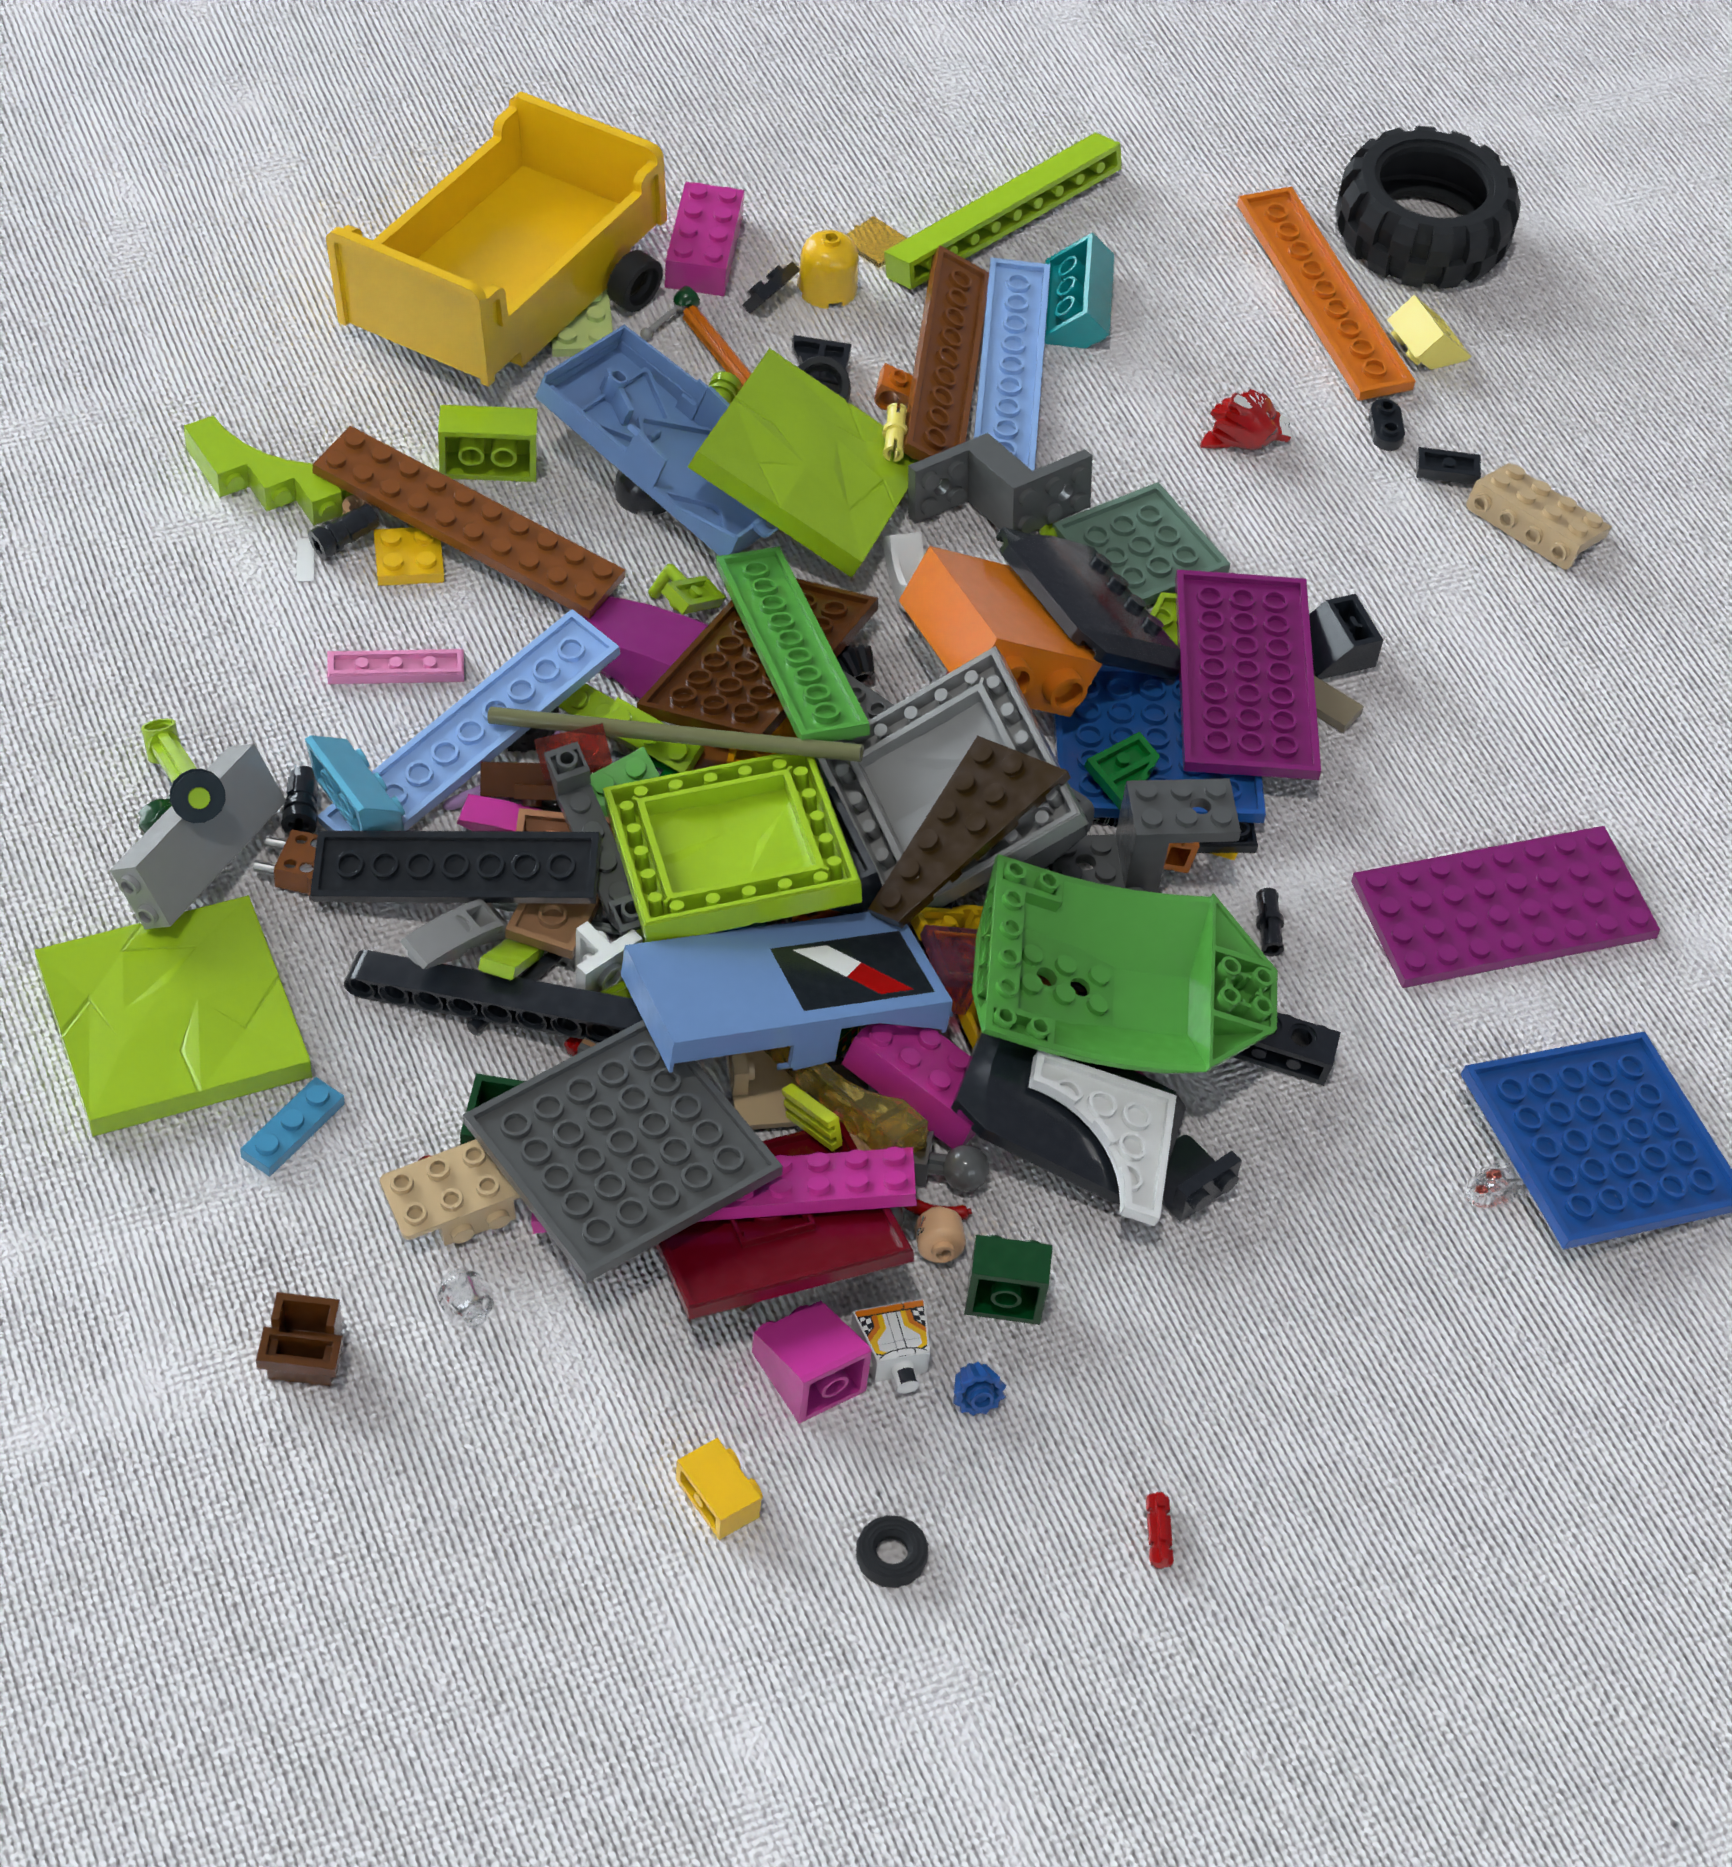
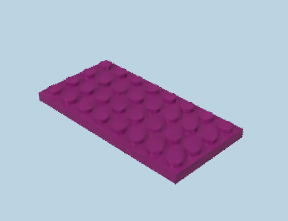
[1175,569,1321,780]
[1351,826,1660,988]

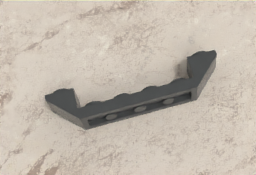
[544,741,641,935]

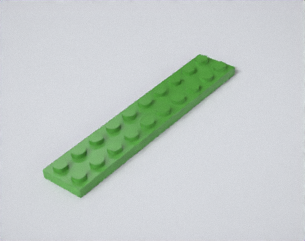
[716,546,870,741]

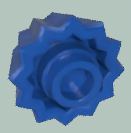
[953,1362,1006,1416]

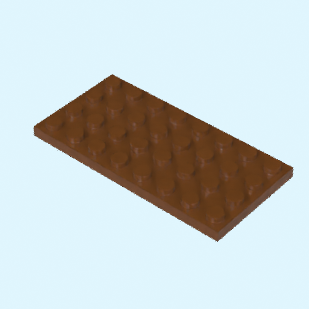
[637,578,878,735]

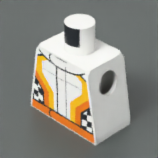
[851,1299,930,1394]

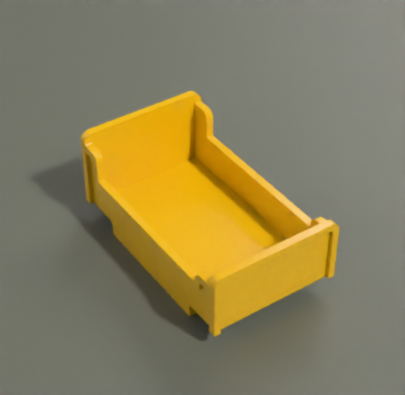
[326,92,667,387]

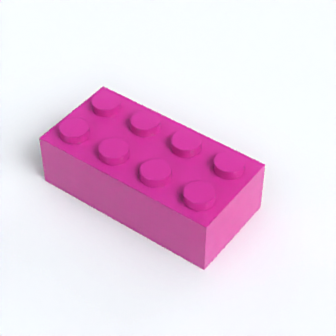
[664,181,744,297]
[841,1023,976,1149]

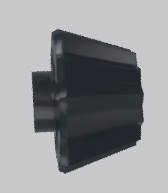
[837,645,875,683]

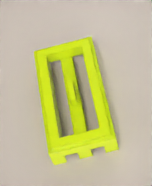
[781,1083,843,1151]

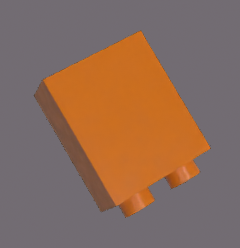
[899,546,1102,717]

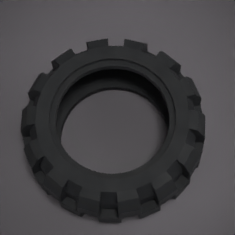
[1335,126,1521,289]

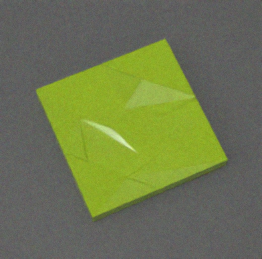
[687,348,918,578]
[603,754,862,942]
[34,895,312,1137]

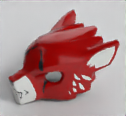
[1200,389,1292,450]

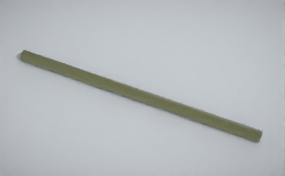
[487,706,864,762]

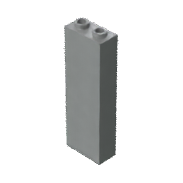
[110,743,286,929]

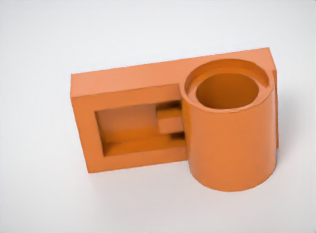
[874,363,913,410]

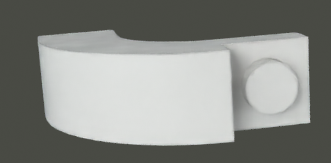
[882,531,924,612]

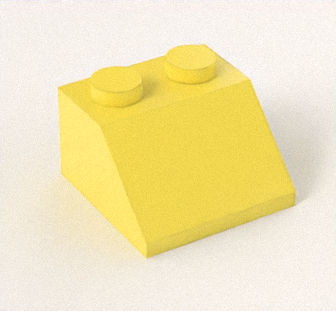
[1387,295,1472,370]

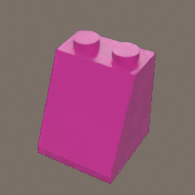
[752,1300,872,1424]

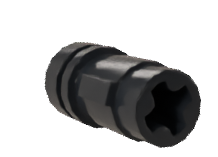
[308,503,380,560]
[281,766,319,835]

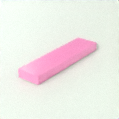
[327,649,464,684]

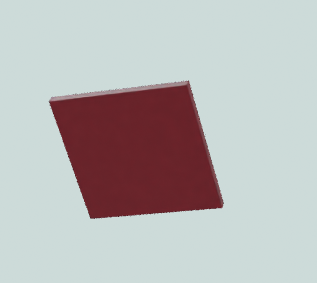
[656,1121,914,1320]

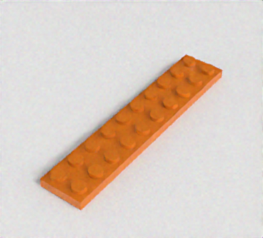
[1237,186,1415,401]

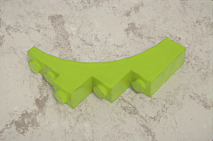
[184,416,353,526]

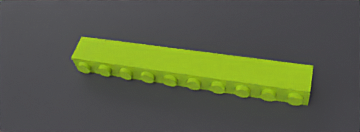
[884,132,1122,290]

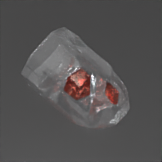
[1464,1159,1528,1210]

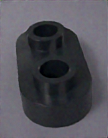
[1368,399,1405,451]

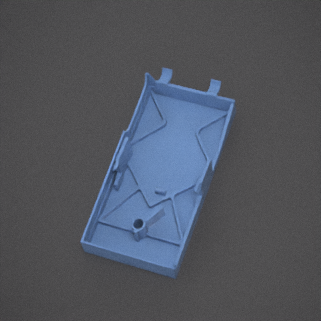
[535,324,778,556]

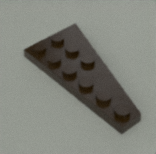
[868,735,1071,928]

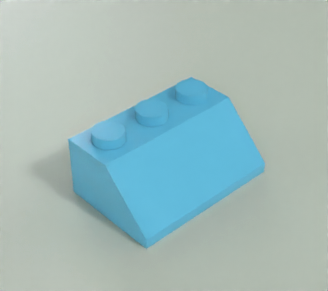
[305,735,405,831]

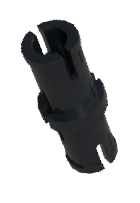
[1256,888,1284,956]

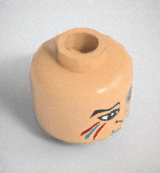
[914,1206,966,1263]

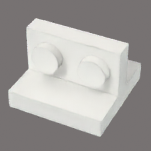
[575,921,642,992]

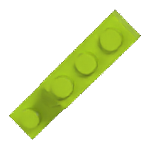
[559,683,705,773]

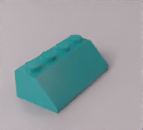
[1044,232,1115,349]

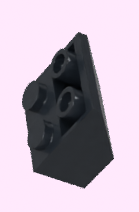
[1309,594,1383,679]

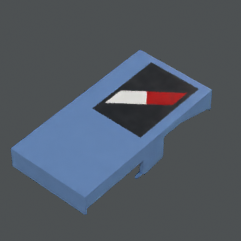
[621,912,953,1073]

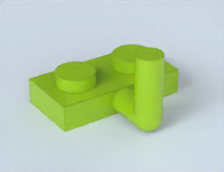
[648,564,726,615]

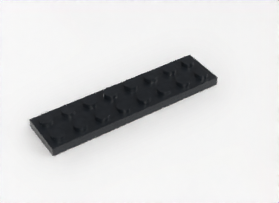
[310,831,602,904]

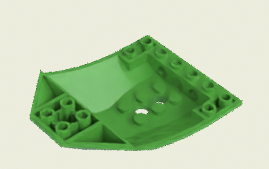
[972,854,1278,1073]

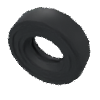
[856,1515,928,1588]

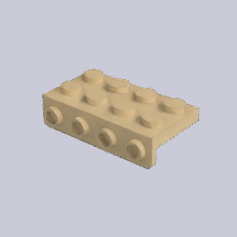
[1466,463,1612,570]

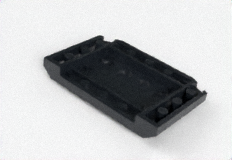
[996,527,1180,680]
[951,1030,1186,1204]

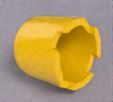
[797,230,859,309]

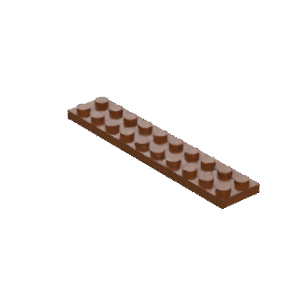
[903,245,989,461]
[313,426,625,619]

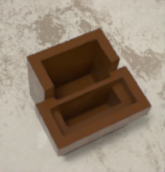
[256,1292,343,1386]

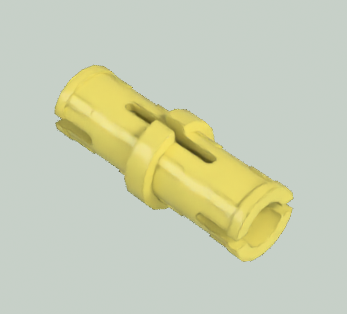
[883,403,908,462]

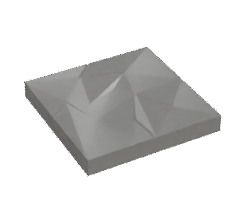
[818,646,1089,926]

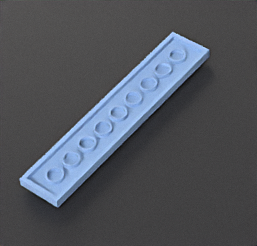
[973,258,1050,471]
[317,609,620,831]

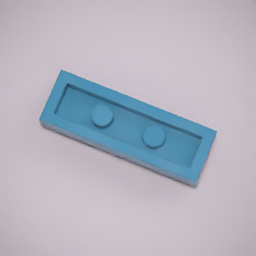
[240,1077,345,1177]

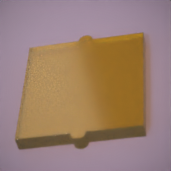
[846,216,907,268]

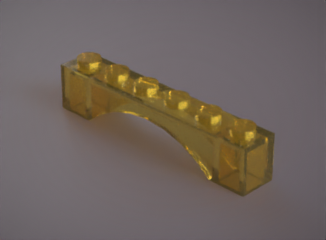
[763,1046,928,1154]

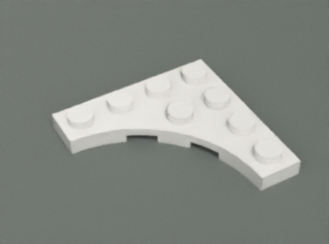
[1028,1050,1177,1226]

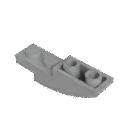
[400,899,508,969]

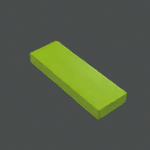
[478,938,544,980]

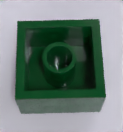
[964,1235,1053,1325]

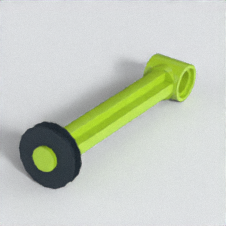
[141,718,226,823]

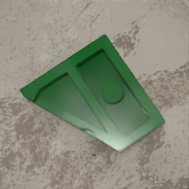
[1084,731,1160,810]

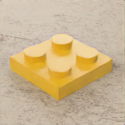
[374,527,444,586]

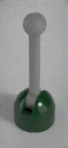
[640,286,700,340]

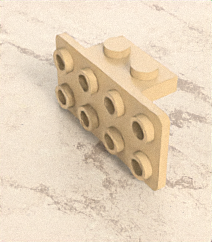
[380,1139,521,1246]

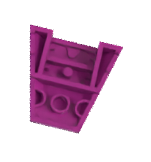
[579,596,710,699]

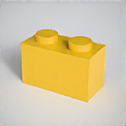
[676,1438,763,1540]

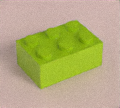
[438,405,538,482]

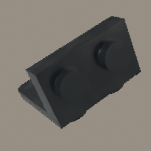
[1162,1135,1242,1222]

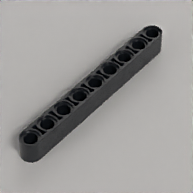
[344,950,643,1042]

